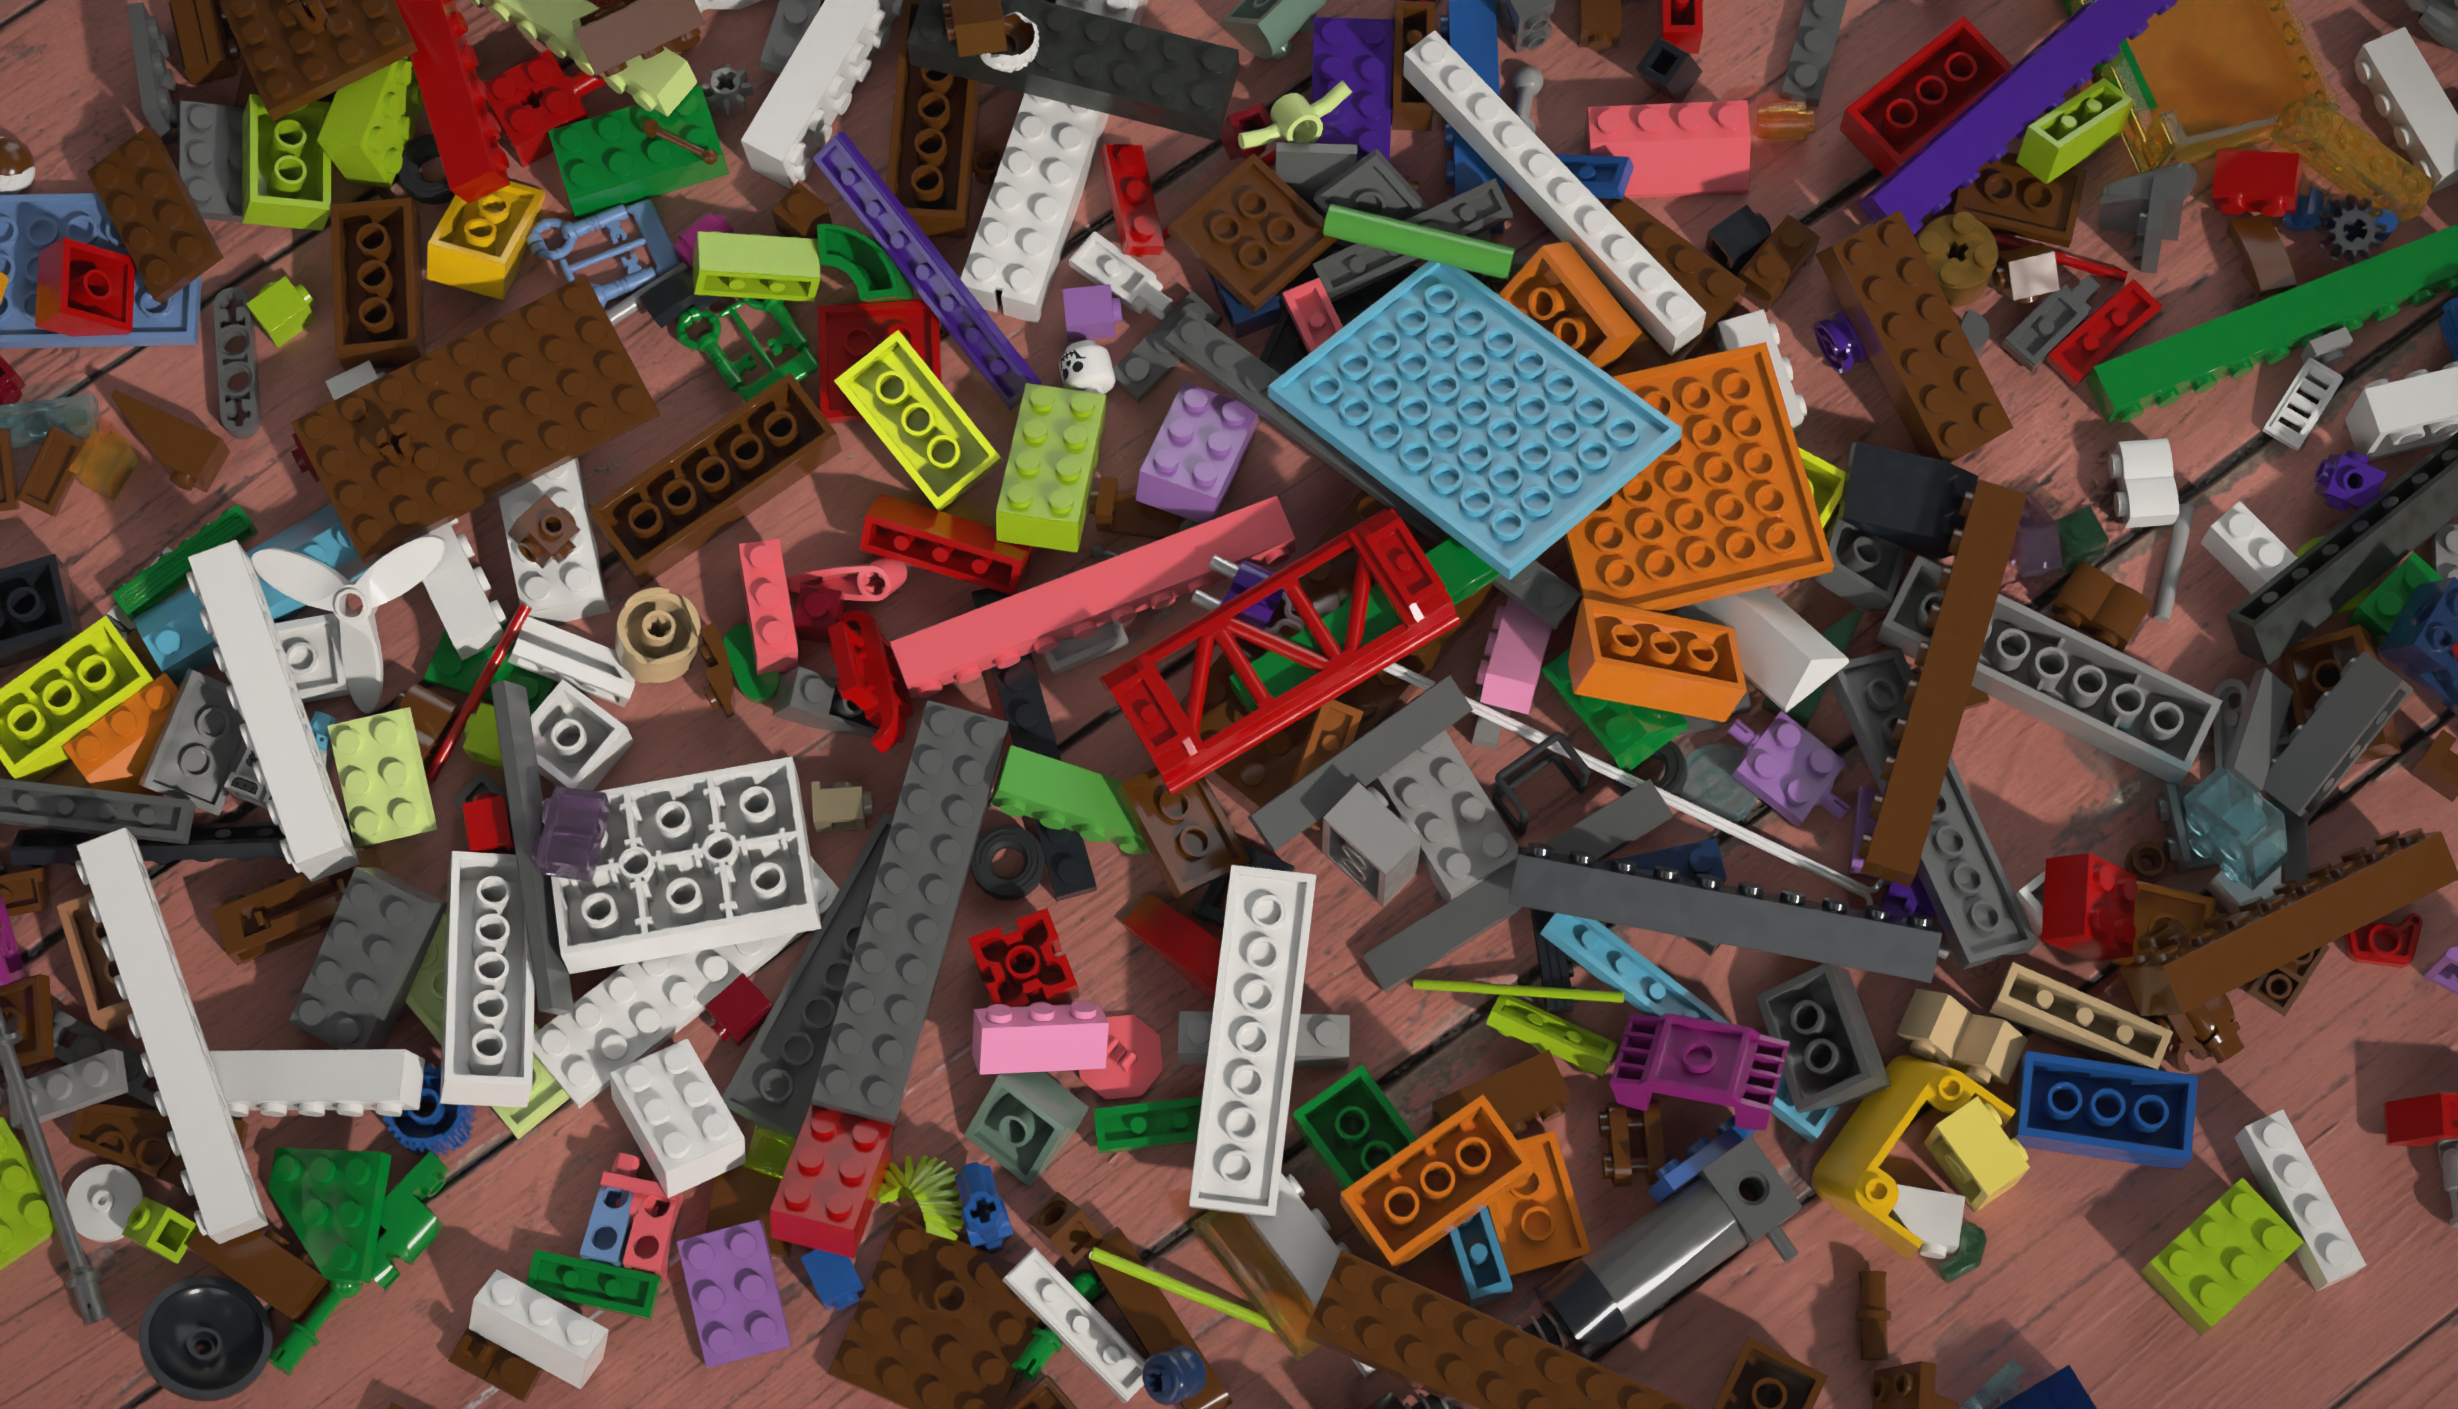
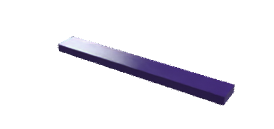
[812,131,1042,410]

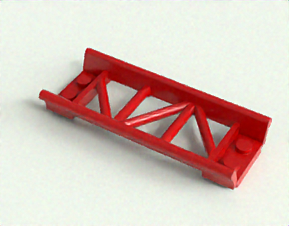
[1099,507,1461,796]

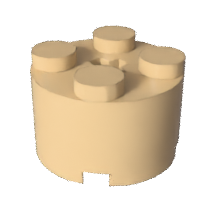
[615,587,701,683]

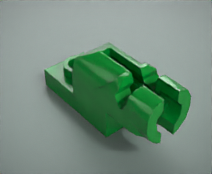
[371,1151,450,1290]

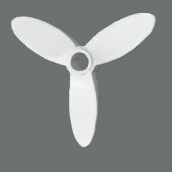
[251,535,446,714]

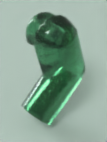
[1937,1222,1987,1284]

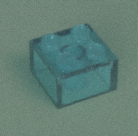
[2184,765,2289,891]

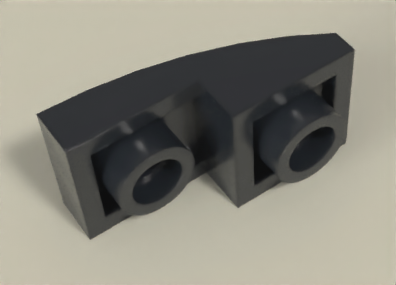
[639,267,722,328]

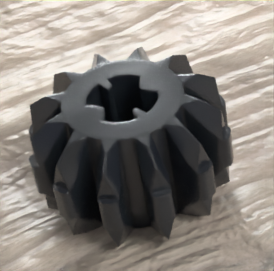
[2315,194,2387,264]

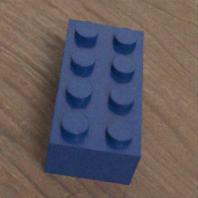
[2010,1051,2198,1170]

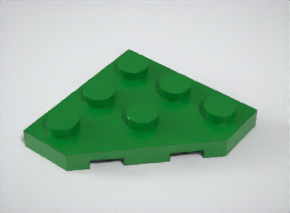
[268,1147,392,1284]

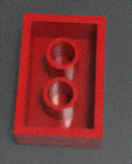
[770,1105,893,1258]

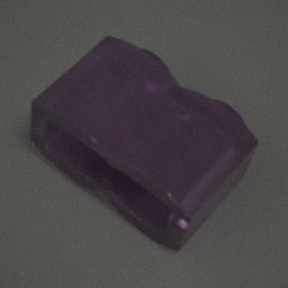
[532,786,610,882]

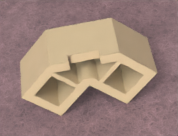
[1897,988,2028,1085]

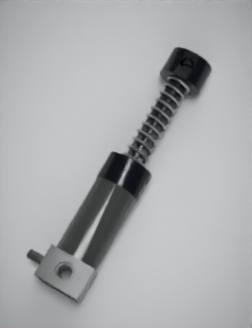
[1365,1135,1802,1409]

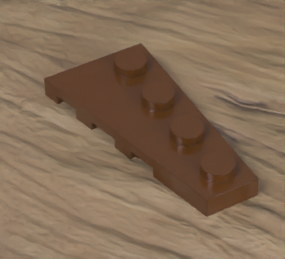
[69,1103,249,1190]

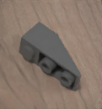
[772,667,912,743]

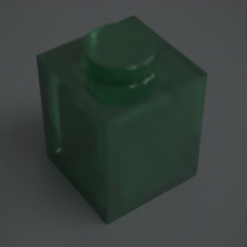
[2045,505,2109,573]

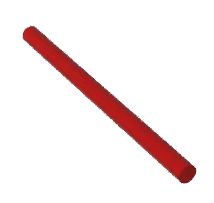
[1990,231,2128,283]
[425,602,532,782]

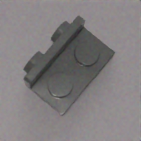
[2154,782,2229,874]

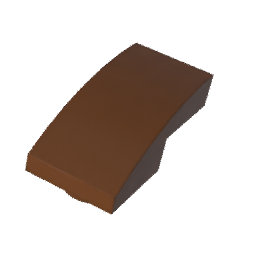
[2226,214,2297,297]
[698,622,735,719]
[2248,944,2330,1016]

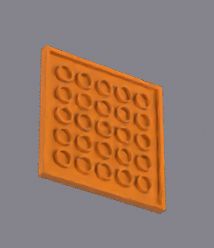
[1564,342,1834,612]

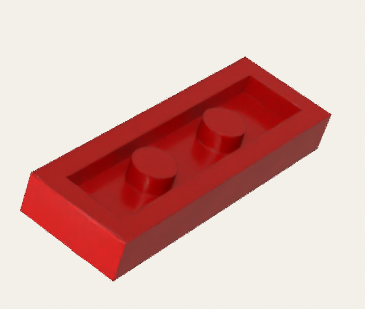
[1100,144,1165,255]
[2046,279,2162,388]

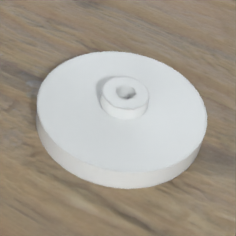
[66,1164,145,1242]

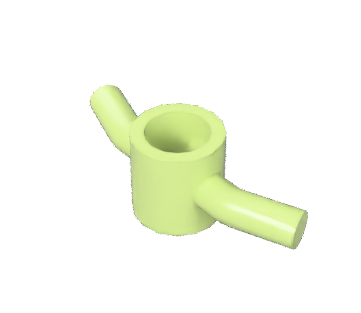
[1238,80,1352,149]

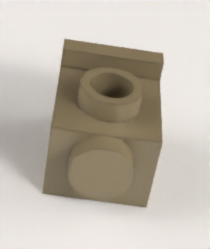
[811,781,874,833]

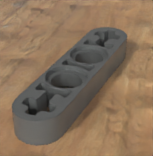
[213,287,261,439]

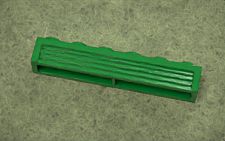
[112,504,258,622]

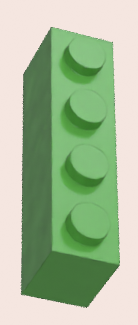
[990,745,1150,855]

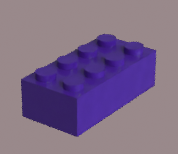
[1311,17,1394,162]

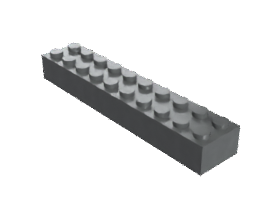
[811,700,1009,1131]

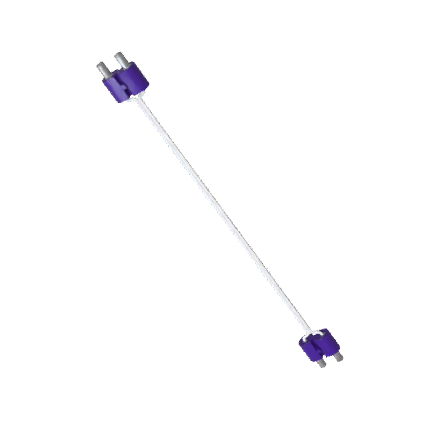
[1191,555,1951,959]

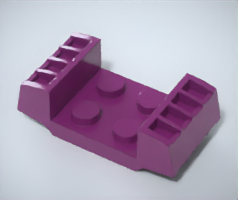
[1609,1013,1790,1130]

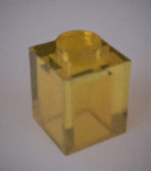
[69,429,139,501]

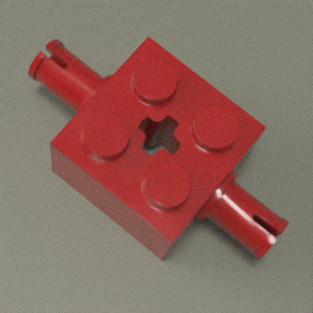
[484,49,607,168]

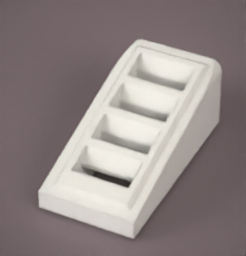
[2262,358,2344,452]

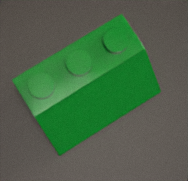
[1541,647,1689,773]

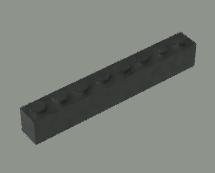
[2226,432,2458,665]

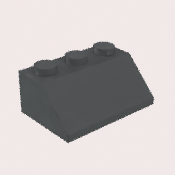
[1755,963,1891,1113]

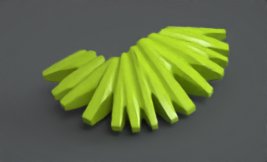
[877,1155,965,1240]

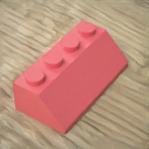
[1585,100,1751,200]

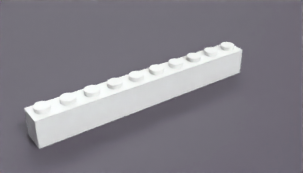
[1403,30,1706,356]
[75,827,269,1244]

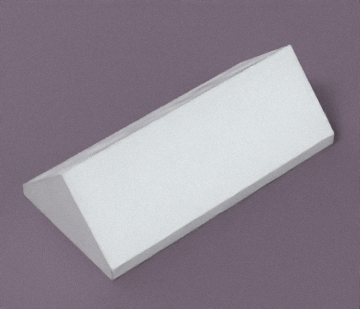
[1677,587,1849,713]

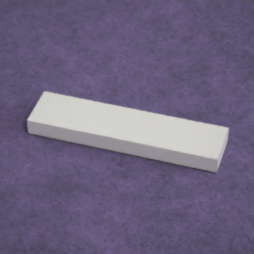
[1002,1247,1146,1404]

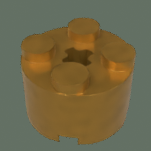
[1917,212,1998,307]

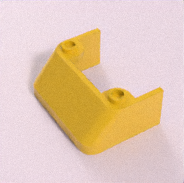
[1811,1055,2016,1261]

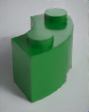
[817,224,914,303]

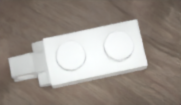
[1069,231,1173,321]

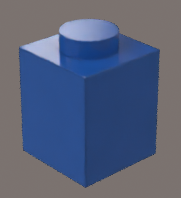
[800,1249,865,1311]

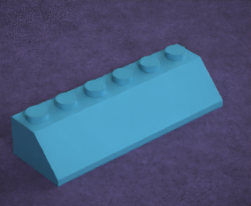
[133,503,385,685]

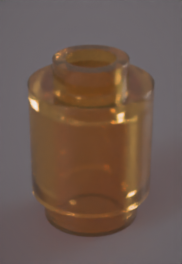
[1757,101,1815,143]

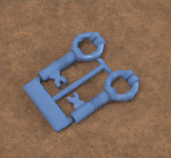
[526,199,681,308]

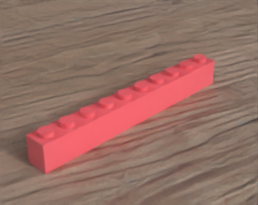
[890,495,1296,698]

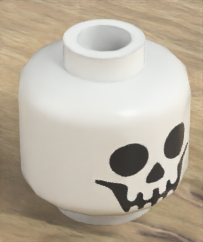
[1058,340,1116,394]

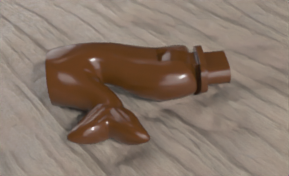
[2137,911,2244,1063]

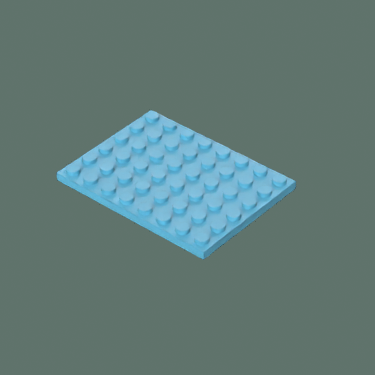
[1268,261,1682,580]

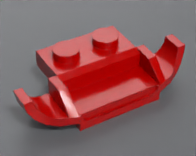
[828,611,914,753]

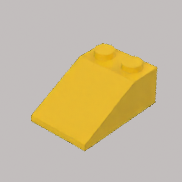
[427,181,545,300]

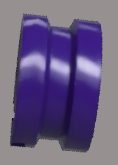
[1814,309,1870,373]

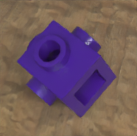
[2314,450,2387,512]

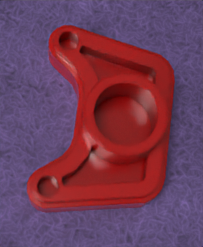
[2344,913,2423,968]

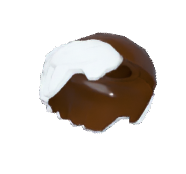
[979,12,1040,73]
[0,137,35,195]

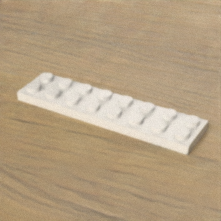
[533,857,840,1109]
[1189,865,1316,1218]

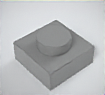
[2300,327,2353,368]

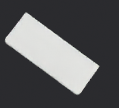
[508,617,635,707]

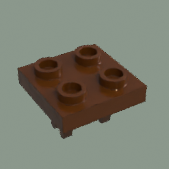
[1870,1361,1959,1409]

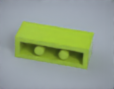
[2016,78,2134,184]
[692,231,821,302]

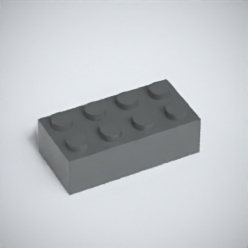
[288,867,448,1050]

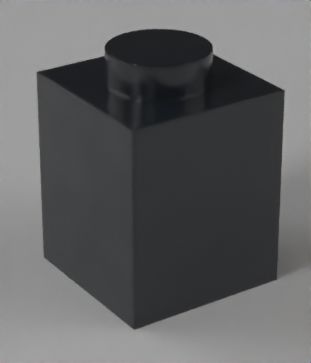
[1636,36,1703,103]
[1705,204,1772,274]

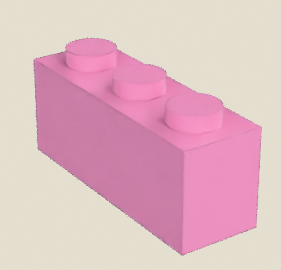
[1476,597,1552,715]
[972,1000,1109,1075]

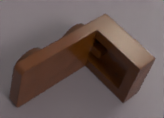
[1089,476,1181,540]

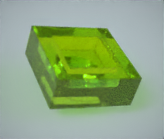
[744,1124,798,1179]

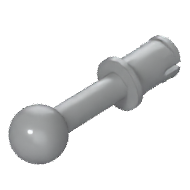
[1512,65,1544,134]

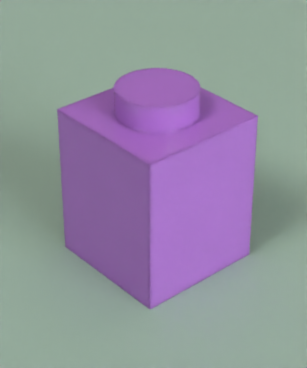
[1062,284,1122,342]

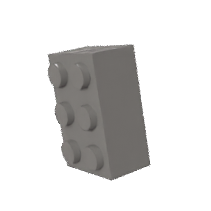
[1322,782,1421,908]

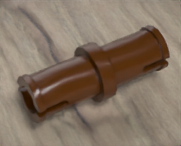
[1856,1271,1891,1361]

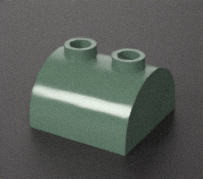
[1221,0,1326,60]

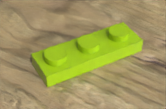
[1486,995,1618,1077]

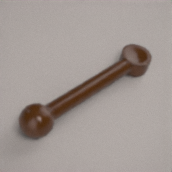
[643,119,718,165]

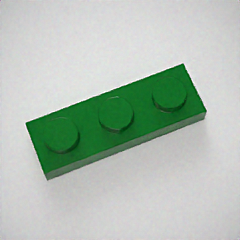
[1093,1096,1203,1154]
[525,1249,662,1321]

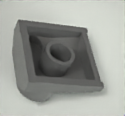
[1814,504,1908,610]

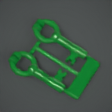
[675,298,819,403]

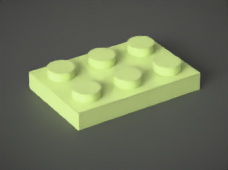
[327,707,438,848]

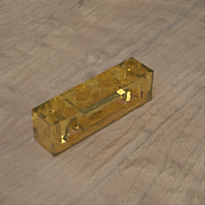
[2269,93,2437,224]

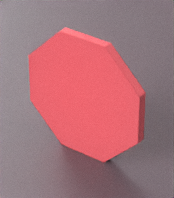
[1079,1014,1164,1101]

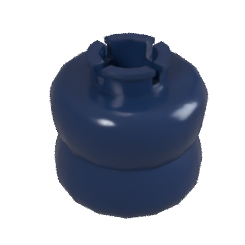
[1142,1345,1207,1406]

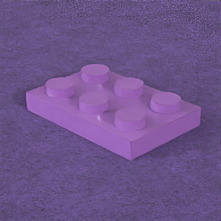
[677,1219,793,1368]

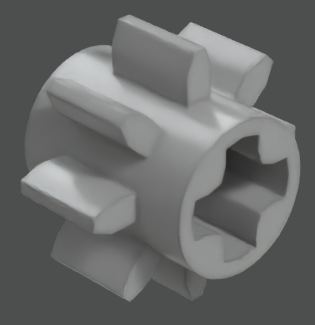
[702,63,754,116]

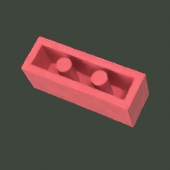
[738,539,798,675]

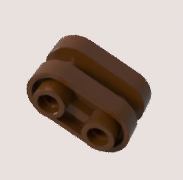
[1598,1099,1666,1187]

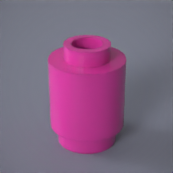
[673,212,734,268]

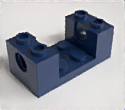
[2378,577,2458,715]

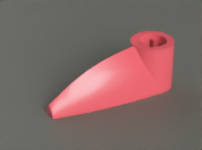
[786,556,907,601]

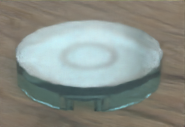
[1678,743,1758,825]

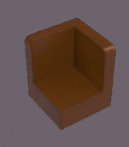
[2410,730,2458,802]

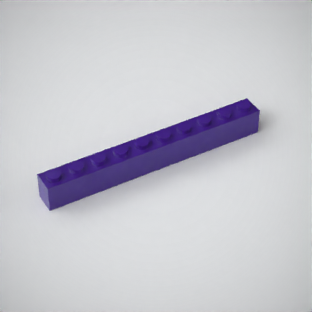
[1857,0,2177,234]

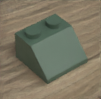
[964,1072,1090,1187]

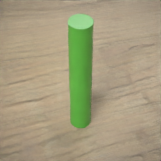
[1323,204,1516,280]

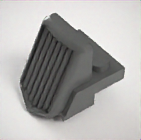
[2098,162,2198,274]

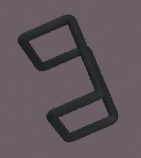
[1492,733,1590,836]

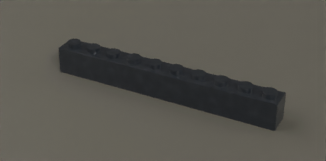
[1508,843,1942,983]

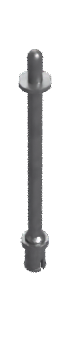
[0,1007,111,1326]

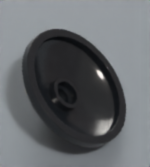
[139,1276,273,1401]

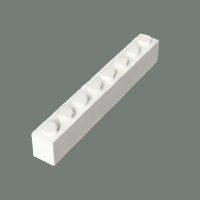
[325,360,508,661]

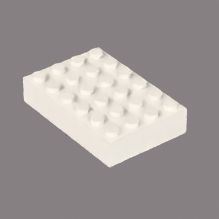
[542,757,822,974]

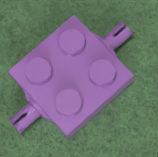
[1727,711,1850,827]

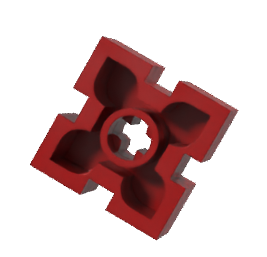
[968,908,1080,1007]

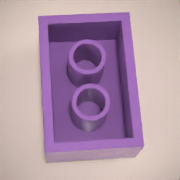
[1136,381,1258,524]

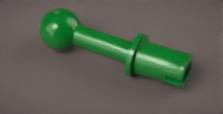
[1012,1269,1101,1382]
[268,1280,363,1376]

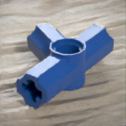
[955,1162,1014,1254]

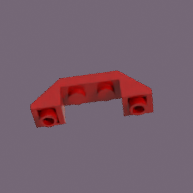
[2383,1093,2458,1147]

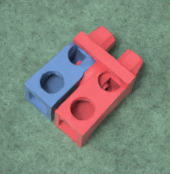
[579,1153,684,1280]

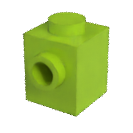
[246,276,317,348]
[463,702,503,770]
[122,1197,199,1264]

